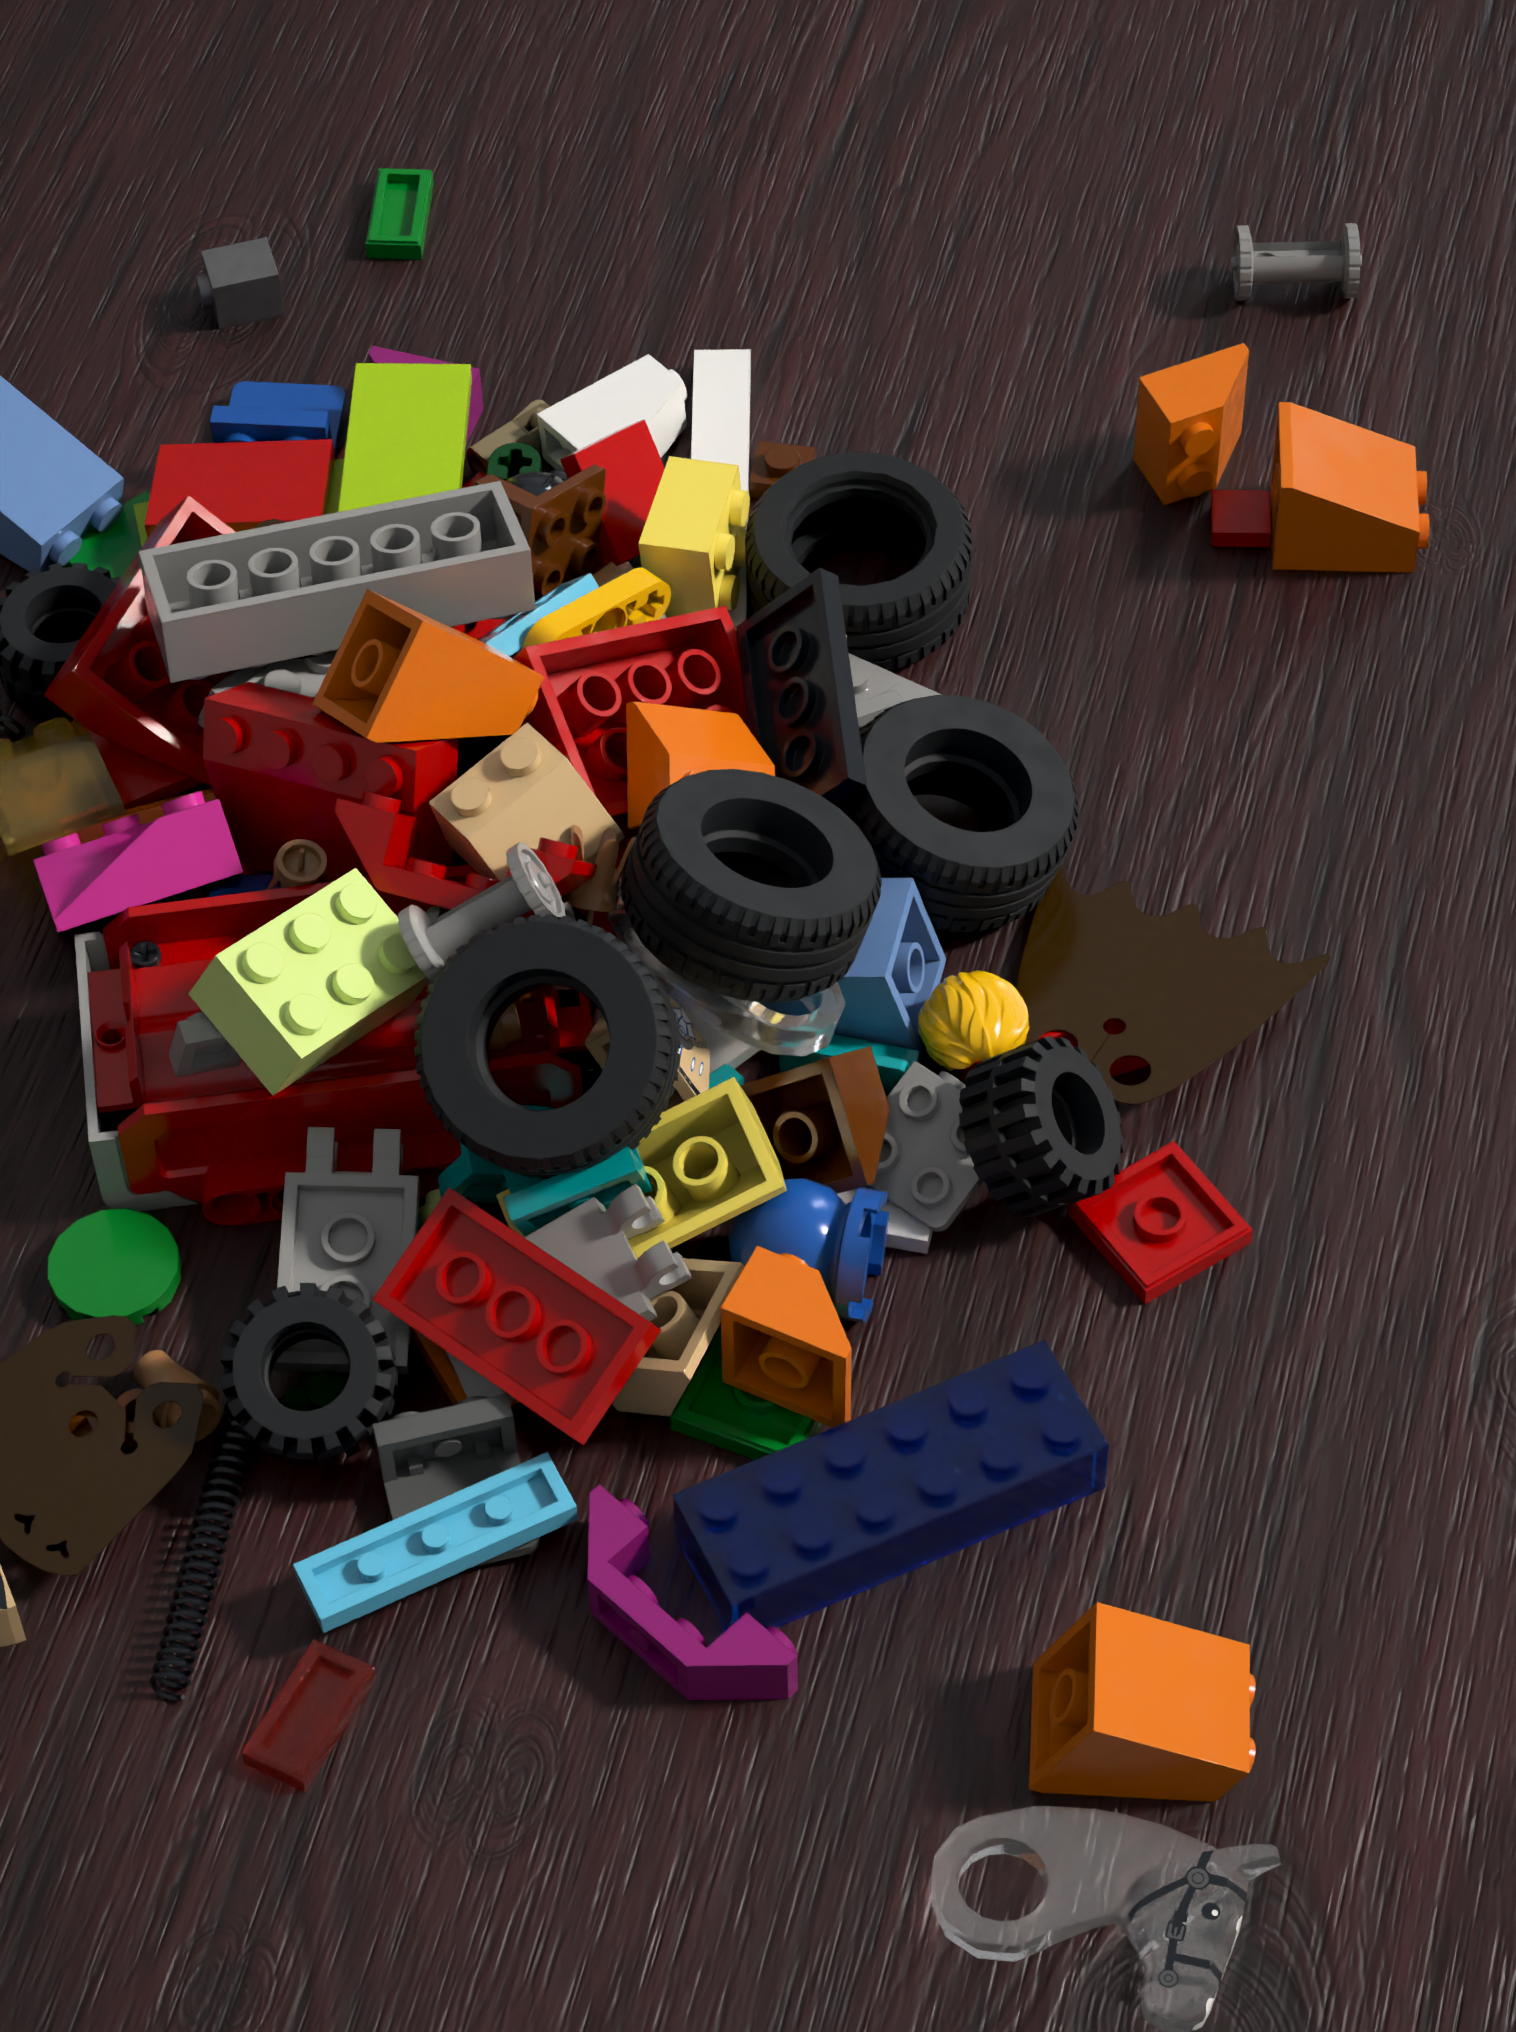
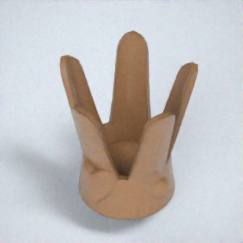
[566,825,636,925]
[266,839,328,890]

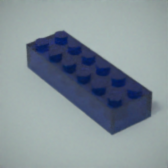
[673,1340,1109,1631]

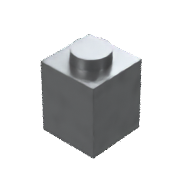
[195,237,284,329]

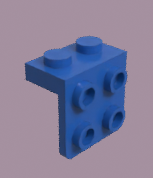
[210,381,346,460]

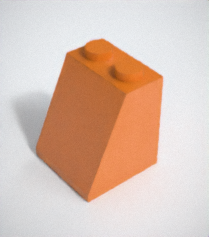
[1270,402,1430,573]
[312,589,544,743]
[1029,1602,1256,1802]

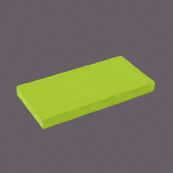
[338,363,472,512]

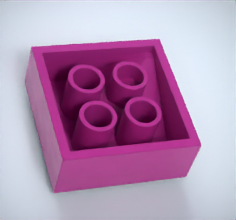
[33,791,243,932]

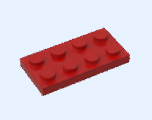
[372,1187,661,1445]

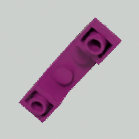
[587,1484,798,1700]

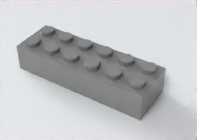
[138,481,535,683]

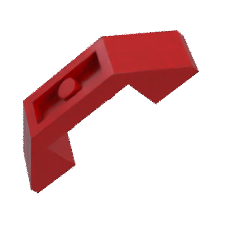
[334,791,597,922]

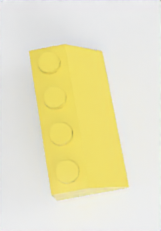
[496,1077,787,1259]

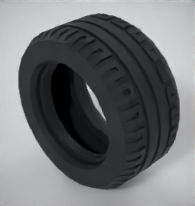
[745,452,972,672]

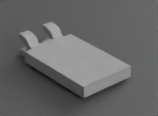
[273,1127,420,1375]
[446,1184,692,1402]

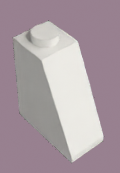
[537,354,687,471]

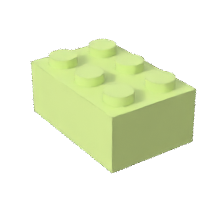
[189,868,430,1096]

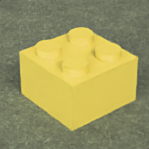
[638,456,750,618]

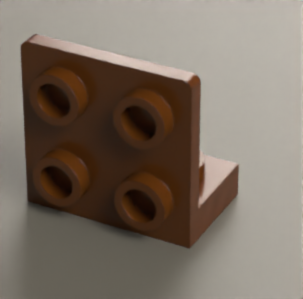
[474,464,606,601]

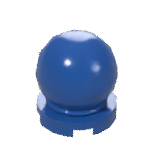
[729,1178,889,1323]

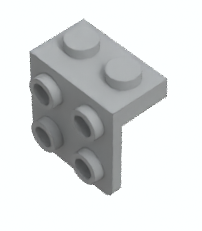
[866,1061,983,1232]

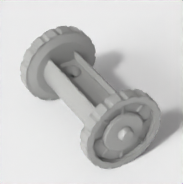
[1230,223,1362,301]
[398,842,566,983]

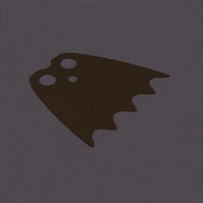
[1017,866,1330,1105]

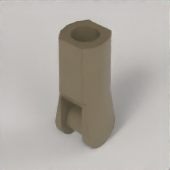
[466,400,550,475]

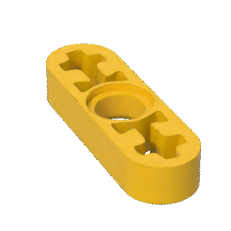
[522,567,671,649]

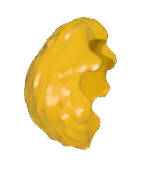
[917,970,1029,1071]

